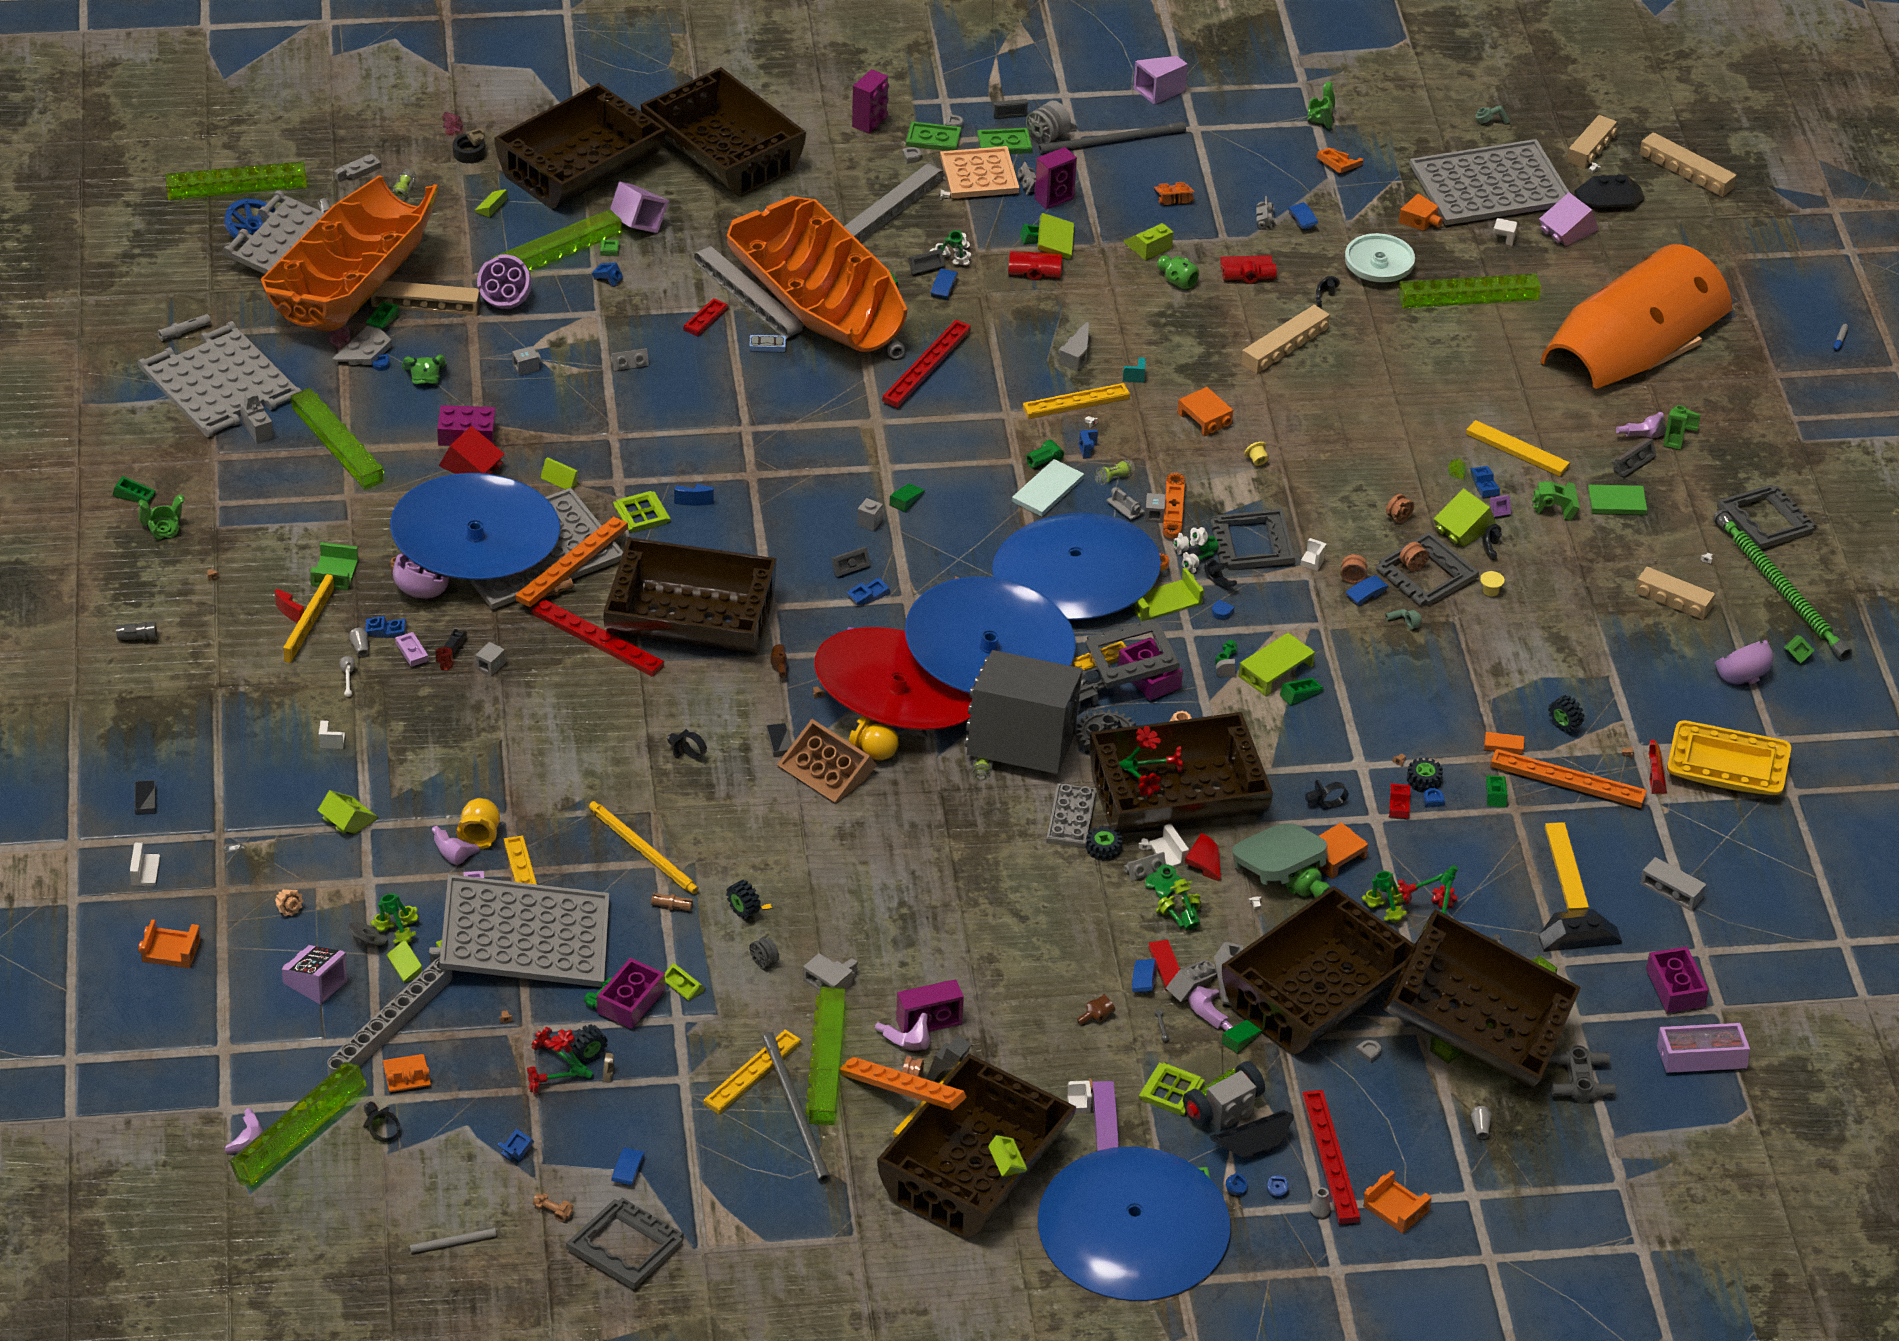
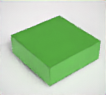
[600,240,619,256]

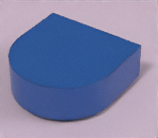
[372,354,390,371]
[1212,600,1235,620]
[1423,788,1445,807]

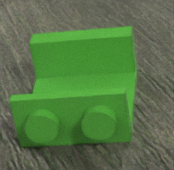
[310,542,359,590]

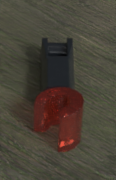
[435,629,467,670]

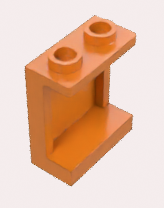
[1177,387,1233,436]
[1313,822,1368,879]
[138,919,201,968]
[1363,1170,1432,1234]

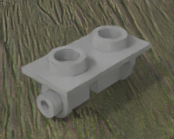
[1017,162,1036,196]
[1256,196,1275,230]
[610,348,649,371]
[1106,487,1145,520]
[1124,852,1166,881]

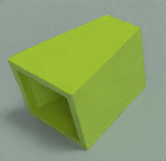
[1434,488,1496,547]

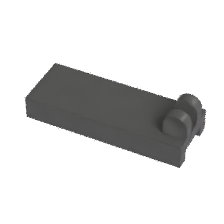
[1612,438,1656,476]

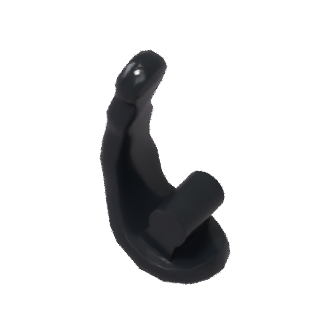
[1316,276,1340,308]
[1482,524,1502,560]
[1204,559,1237,587]

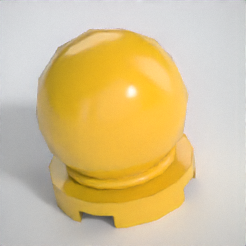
[849,716,899,761]
[456,798,500,849]

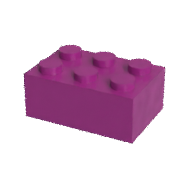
[852,69,889,134]
[1034,147,1077,210]
[437,405,496,446]
[1118,637,1183,701]
[1646,947,1709,1013]
[597,958,665,1029]
[896,979,964,1033]

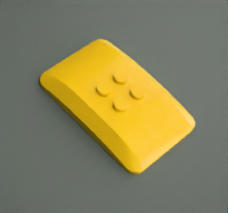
[1667,720,1791,795]

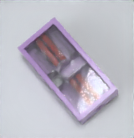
[1657,1023,1750,1073]

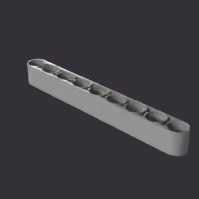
[844,163,944,243]
[694,246,802,339]
[327,958,453,1083]

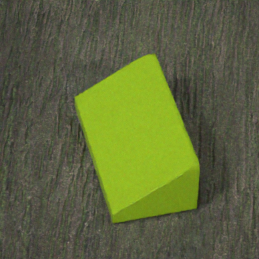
[475,189,508,217]
[541,457,578,490]
[387,940,422,983]
[665,962,706,1001]
[989,1135,1027,1176]

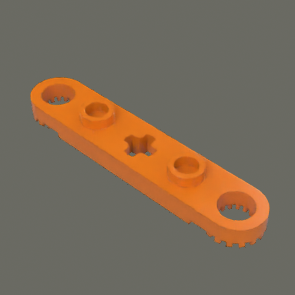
[1163,473,1185,539]

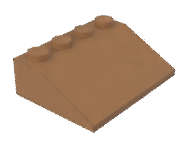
[777,719,877,804]

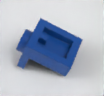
[592,262,623,286]
[1078,429,1098,459]

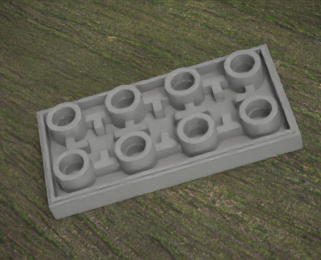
[1046,783,1096,848]

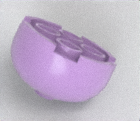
[477,254,532,309]
[393,553,450,599]
[1714,640,1773,685]

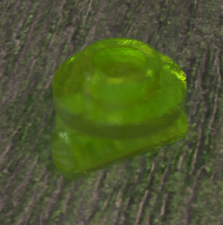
[1448,458,1466,479]

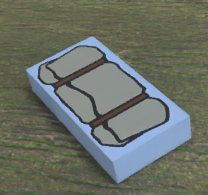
[750,335,786,352]

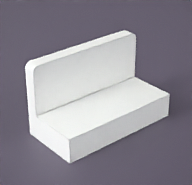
[1149,824,1189,868]
[130,842,160,886]

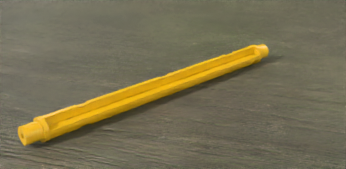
[589,801,699,894]

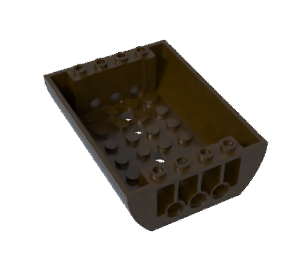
[494,83,666,210]
[603,537,777,655]
[1090,712,1273,833]
[1383,909,1581,1089]

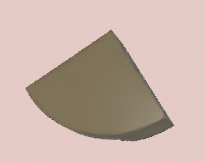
[467,128,484,146]
[603,1053,614,1083]

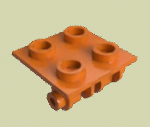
[1154,182,1194,205]
[383,1054,431,1092]

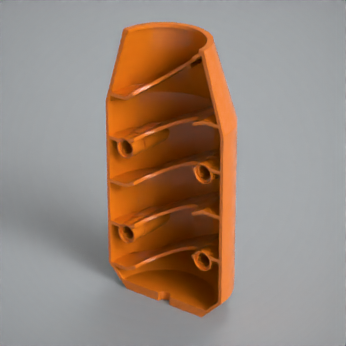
[261,175,438,332]
[727,196,908,352]
[1541,244,1732,389]

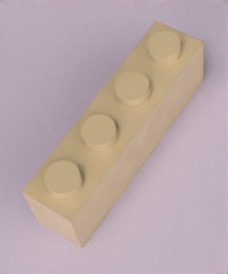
[1567,115,1618,169]
[1635,567,1715,620]

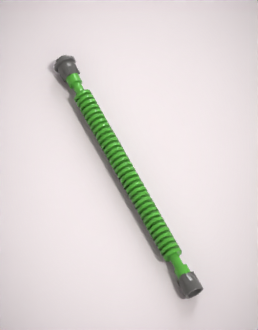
[1713,509,1852,661]

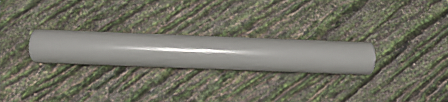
[410,1228,496,1254]

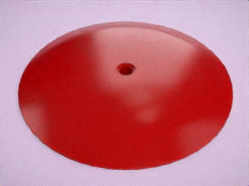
[814,627,972,730]

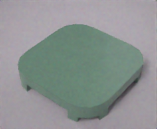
[1232,823,1328,885]

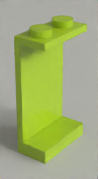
[1130,568,1204,622]
[1238,633,1315,697]

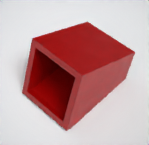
[439,425,505,474]

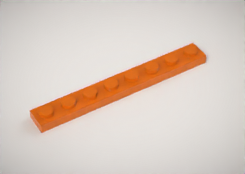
[515,516,629,607]
[1490,749,1647,808]
[839,1057,967,1110]

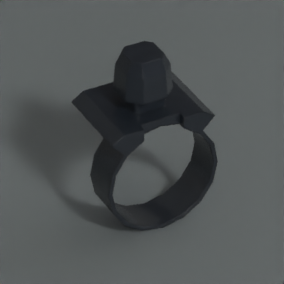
[667,729,707,759]
[1305,780,1349,810]
[363,1101,400,1142]

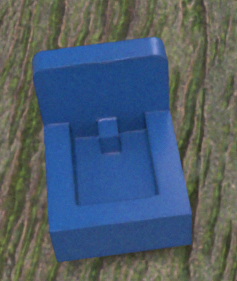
[498,1128,535,1162]

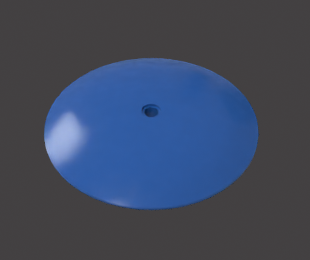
[390,473,560,580]
[992,513,1161,620]
[905,576,1076,694]
[1038,1146,1230,1301]

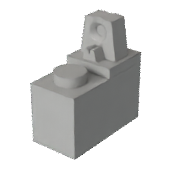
[240,391,273,444]
[803,953,858,1000]

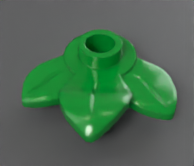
[1145,864,1182,899]

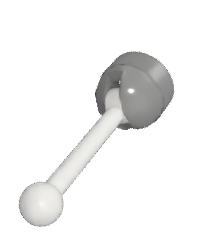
[340,656,355,697]

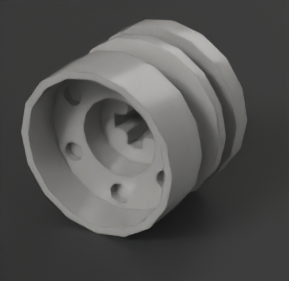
[1026,100,1071,144]

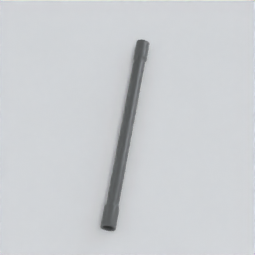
[1039,122,1186,154]
[762,1032,831,1183]

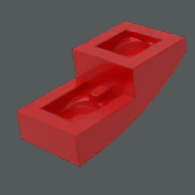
[275,589,304,623]
[1389,783,1410,819]

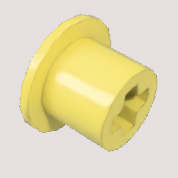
[1244,441,1269,466]
[1480,571,1505,597]

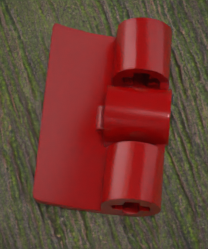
[1008,251,1062,280]
[1220,255,1277,283]

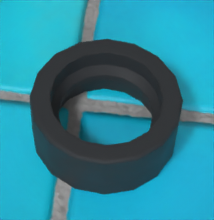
[453,134,486,163]

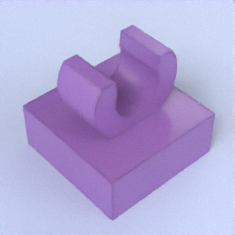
[1490,495,1511,517]

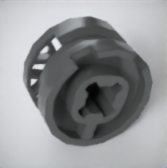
[749,936,779,969]

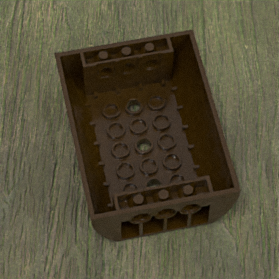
[640,67,806,197]
[1222,886,1414,1055]
[877,1054,1076,1239]

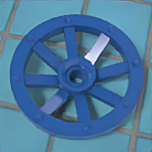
[224,199,276,244]

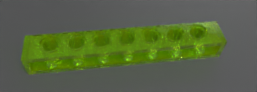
[165,161,307,200]
[1398,273,1541,308]

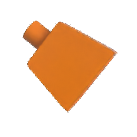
[1399,194,1443,231]

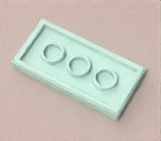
[1012,459,1084,517]

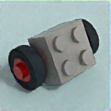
[1183,1061,1265,1131]

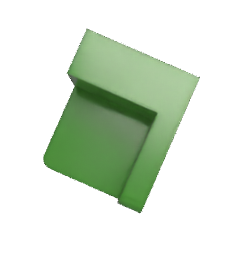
[1784,635,1815,663]

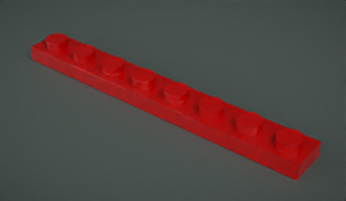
[882,320,971,408]
[532,598,664,677]
[1302,1090,1360,1224]

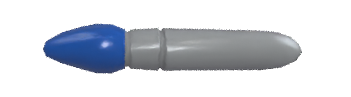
[1834,324,1848,350]

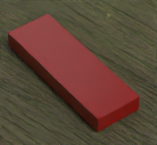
[683,298,728,337]
[1148,939,1180,991]

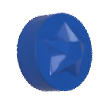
[1226,1173,1248,1196]
[1267,1175,1289,1198]

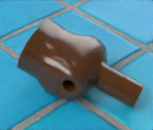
[770,644,787,678]
[1077,994,1116,1025]

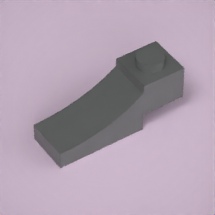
[926,1035,971,1082]

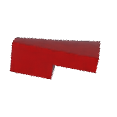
[1648,740,1667,794]
[1185,833,1221,881]

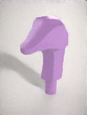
[1616,412,1666,438]
[432,826,479,865]
[1188,986,1233,1031]
[875,1013,930,1051]
[225,1108,264,1156]

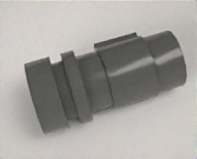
[116,621,157,641]

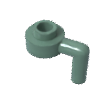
[1476,105,1510,124]
[1385,609,1422,630]

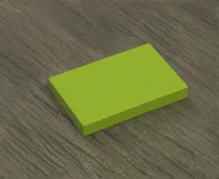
[1037,213,1074,259]

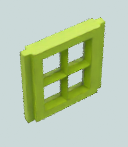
[613,491,671,533]
[1139,1062,1205,1116]

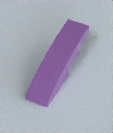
[1092,1081,1118,1151]

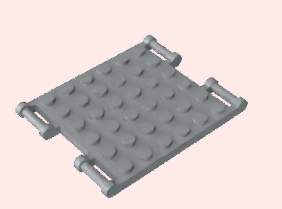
[222,190,325,274]
[137,321,303,438]

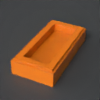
[1484,732,1524,754]

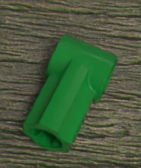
[1026,439,1065,468]

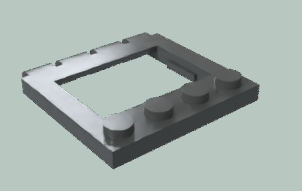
[1717,485,1817,549]
[1210,509,1295,570]
[1376,531,1479,607]
[1085,619,1180,689]
[566,1198,684,1289]

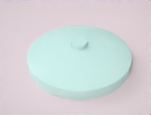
[1345,233,1415,282]

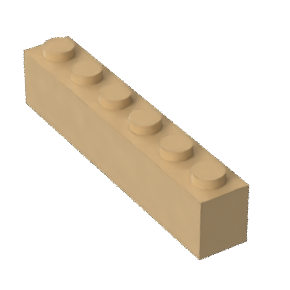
[1639,132,1737,197]
[371,281,480,315]
[1241,305,1330,374]

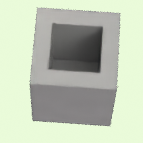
[512,346,541,376]
[1145,493,1165,523]
[857,498,883,531]
[475,642,505,676]

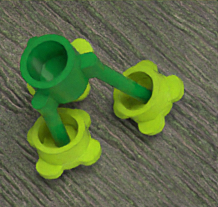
[1362,871,1407,923]
[1155,878,1201,930]
[371,893,419,943]

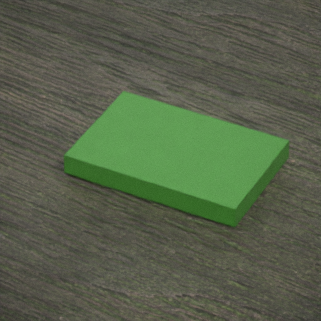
[906,121,961,151]
[977,128,1032,154]
[1588,485,1647,515]

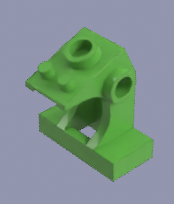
[1663,405,1701,450]
[1532,481,1580,521]

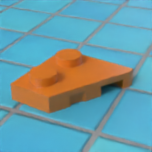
[1316,148,1364,173]

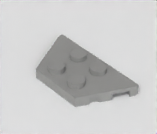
[332,325,392,365]

